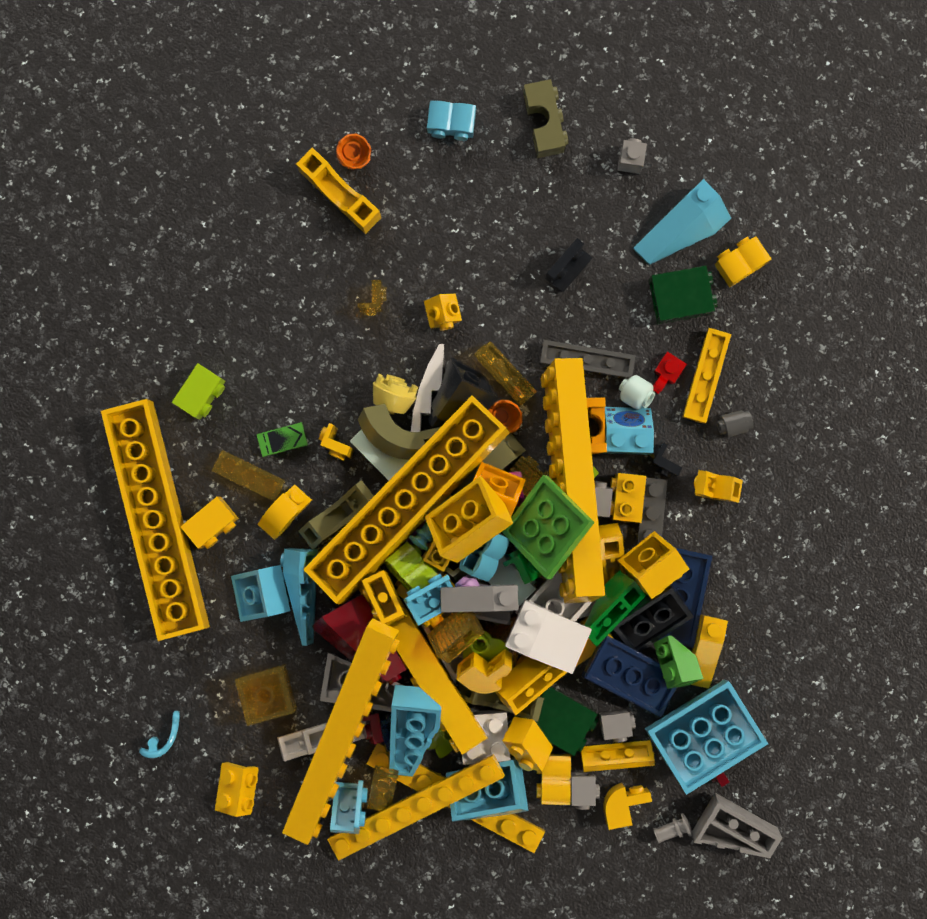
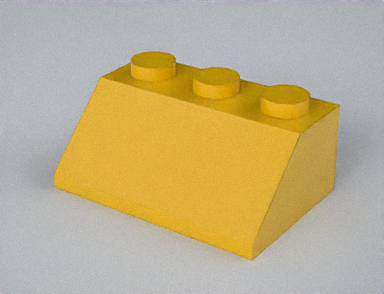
[425,476,513,563]

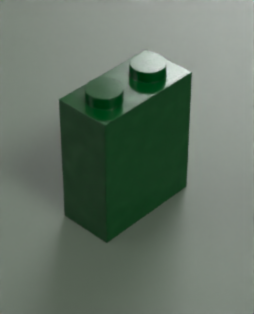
[648,265,717,325]
[535,686,598,756]

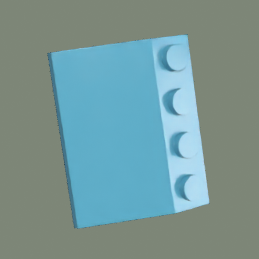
[645,679,768,795]

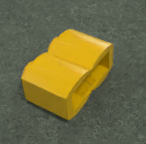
[715,236,771,287]
[536,754,571,805]

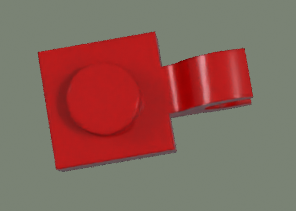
[653,351,687,394]

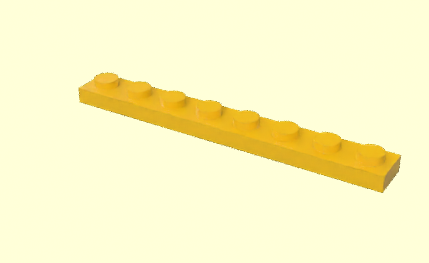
[367,743,545,853]
[327,754,505,861]

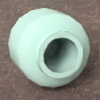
[619,375,655,410]

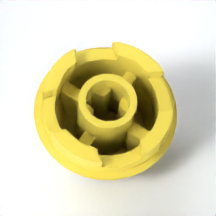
[373,374,418,414]

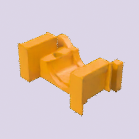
[586,398,607,454]

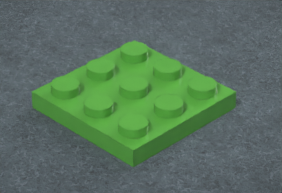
[502,475,595,579]

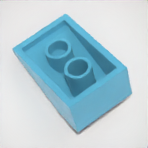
[446,760,529,822]

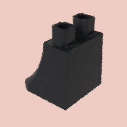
[428,358,498,428]

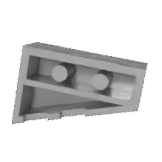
[692,793,782,858]

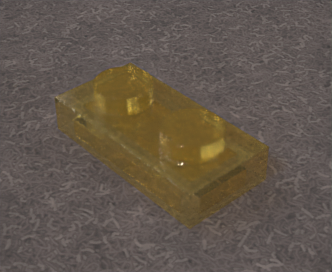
[367,766,399,811]

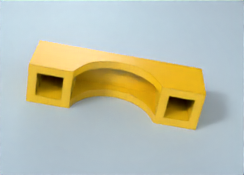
[296,148,381,234]

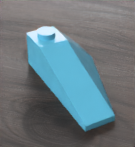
[633,179,731,265]
[280,548,318,646]

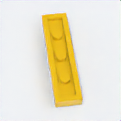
[682,328,731,424]

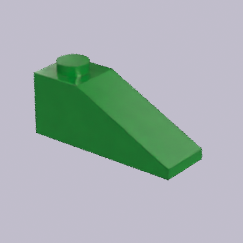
[584,570,646,647]

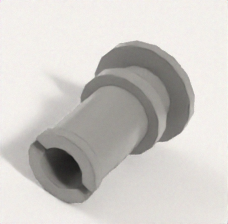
[653,813,692,843]

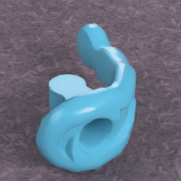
[139,711,180,758]

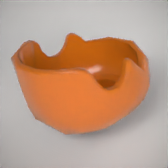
[336,134,371,170]
[488,400,522,434]

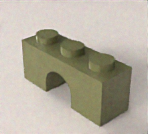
[523,79,568,158]

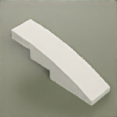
[411,344,444,432]
[277,711,372,761]

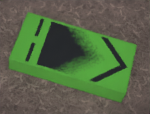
[257,422,308,457]

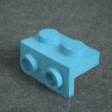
[404,574,453,626]
[330,780,368,834]

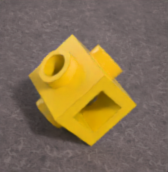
[424,294,462,331]

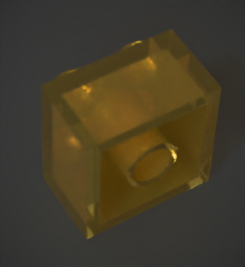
[235,664,297,726]

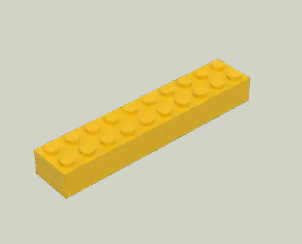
[541,358,605,603]
[303,395,510,605]
[101,399,210,641]

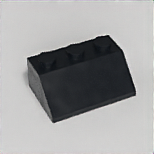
[614,584,694,652]

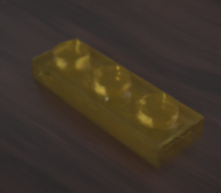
[474,341,537,406]
[212,450,286,501]

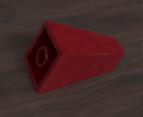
[312,594,407,685]

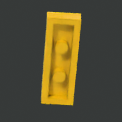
[580,740,655,772]

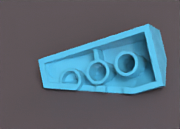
[389,685,441,777]

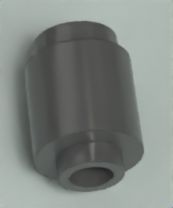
[717,410,754,438]

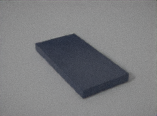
[659,548,712,648]
[581,635,677,717]

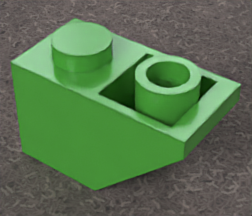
[654,636,703,689]

